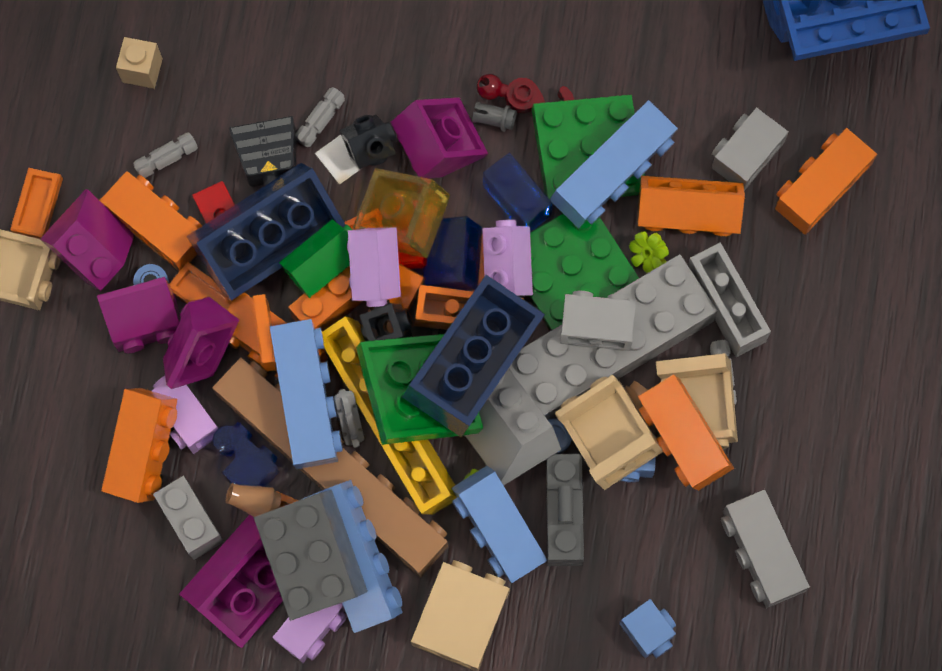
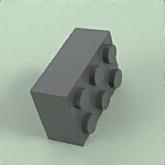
[253,490,368,621]

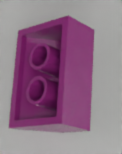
[179,514,283,648]

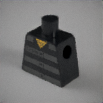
[229,116,296,187]

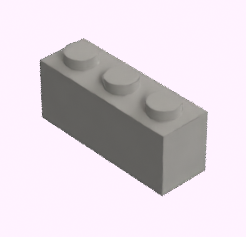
[688,242,771,357]
[721,490,810,608]

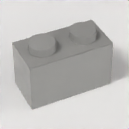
[712,107,789,191]
[560,291,636,351]
[153,475,224,560]

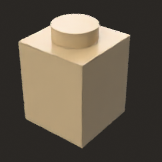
[116,37,163,89]

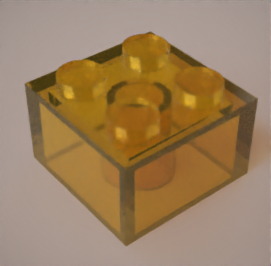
[352,168,450,258]

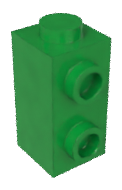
[279,219,352,298]

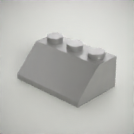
[465,368,561,486]

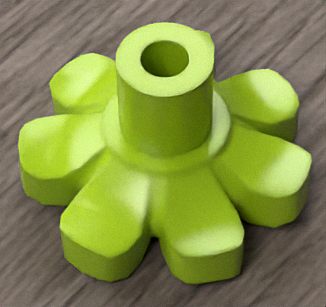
[629,231,669,273]

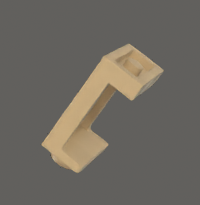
[0,229,61,310]
[656,353,738,449]
[555,375,663,490]
[411,560,510,671]

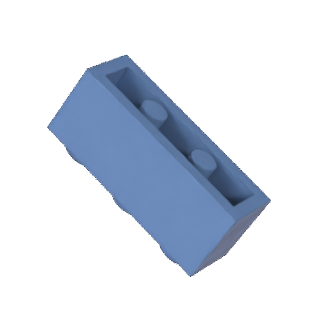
[451,466,547,583]

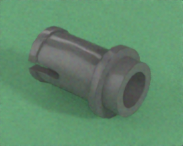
[472,101,517,132]

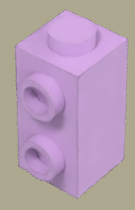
[482,220,533,296]
[347,227,401,307]
[152,376,221,454]
[272,603,347,663]

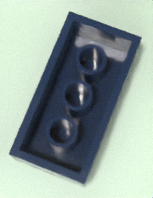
[187,163,345,300]
[403,275,545,437]

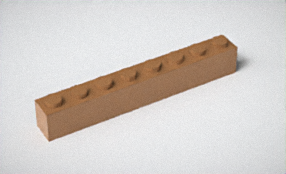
[212,358,448,578]

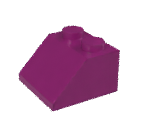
[391,97,488,180]
[40,189,134,291]
[97,277,181,353]
[163,297,239,389]

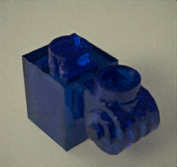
[213,422,280,487]

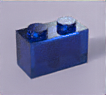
[483,152,552,232]
[424,216,482,292]

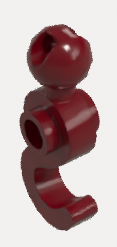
[476,74,574,113]

